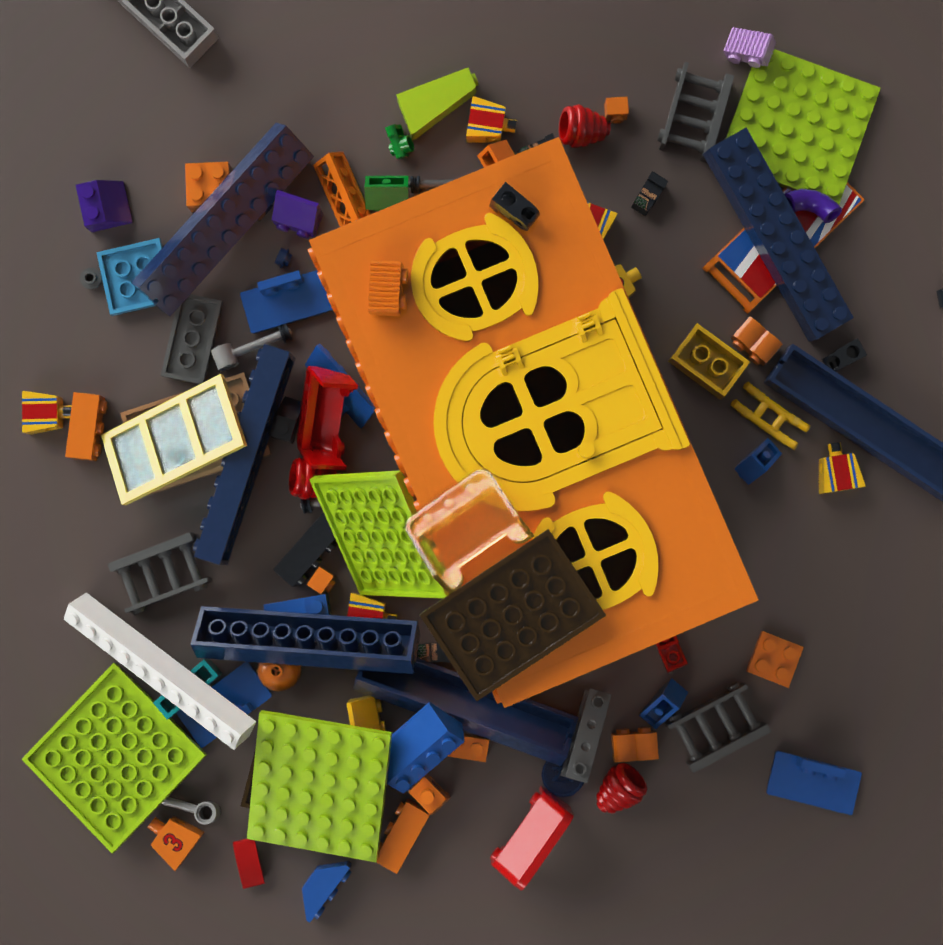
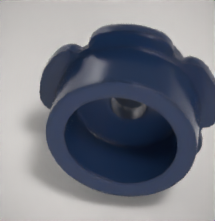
[274,248,292,268]

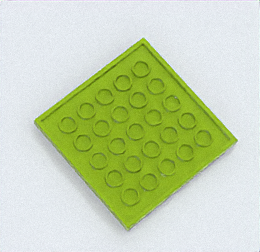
[725,49,881,205]
[309,470,452,598]
[22,663,207,854]
[247,710,393,862]

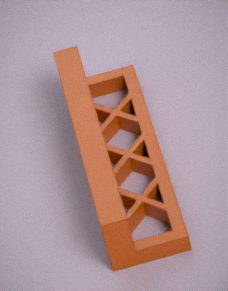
[313,152,371,227]

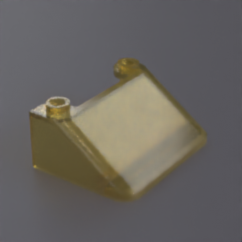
[405,469,534,595]

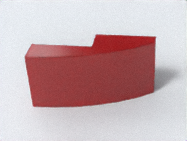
[655,636,688,673]
[233,839,265,889]

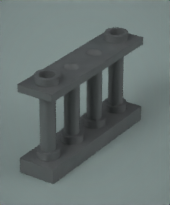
[657,62,734,163]
[108,532,212,615]
[665,682,771,773]
[560,688,611,783]

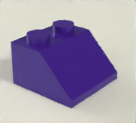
[76,180,133,232]
[272,190,323,239]

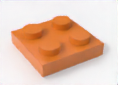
[746,631,804,688]

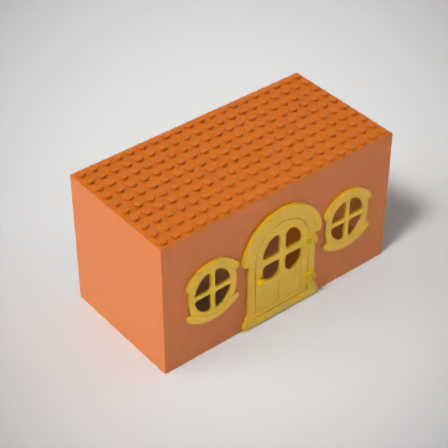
[307,137,759,708]

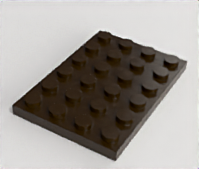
[420,529,606,702]

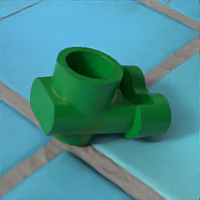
[385,124,415,159]

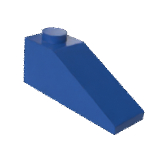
[263,594,332,615]

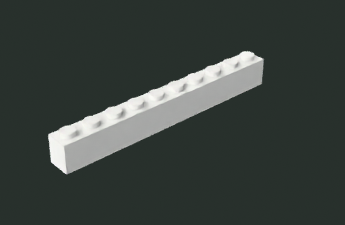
[64,593,256,750]

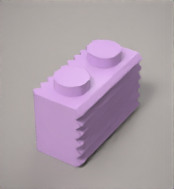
[724,27,776,68]

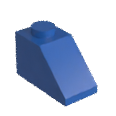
[734,438,782,485]
[639,678,689,729]

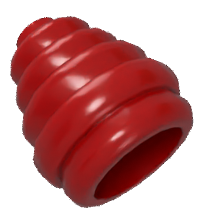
[559,104,611,148]
[289,458,337,500]
[596,762,648,814]

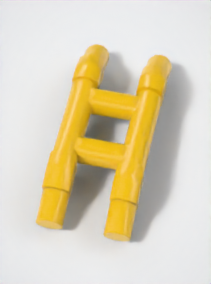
[731,382,811,450]

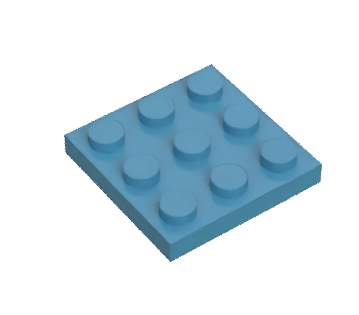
[96,238,163,316]

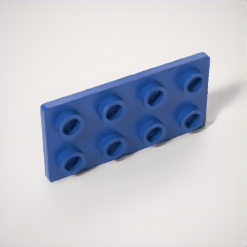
[240,270,333,334]
[305,344,376,428]
[177,662,272,748]
[766,751,862,815]

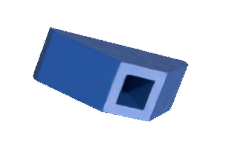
[302,861,352,923]

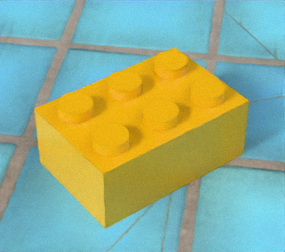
[668,323,750,400]

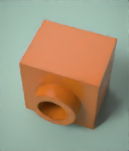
[604,97,629,124]
[307,566,336,594]

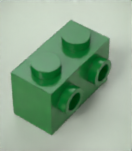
[364,176,409,211]

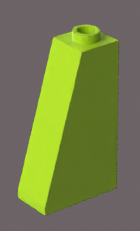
[396,67,479,140]

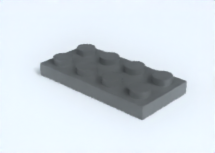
[160,294,223,385]

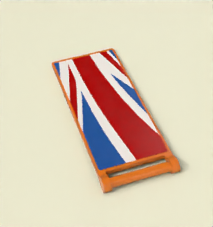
[702,182,864,314]

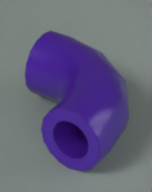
[784,189,842,223]

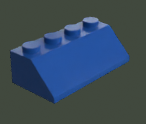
[387,702,465,794]

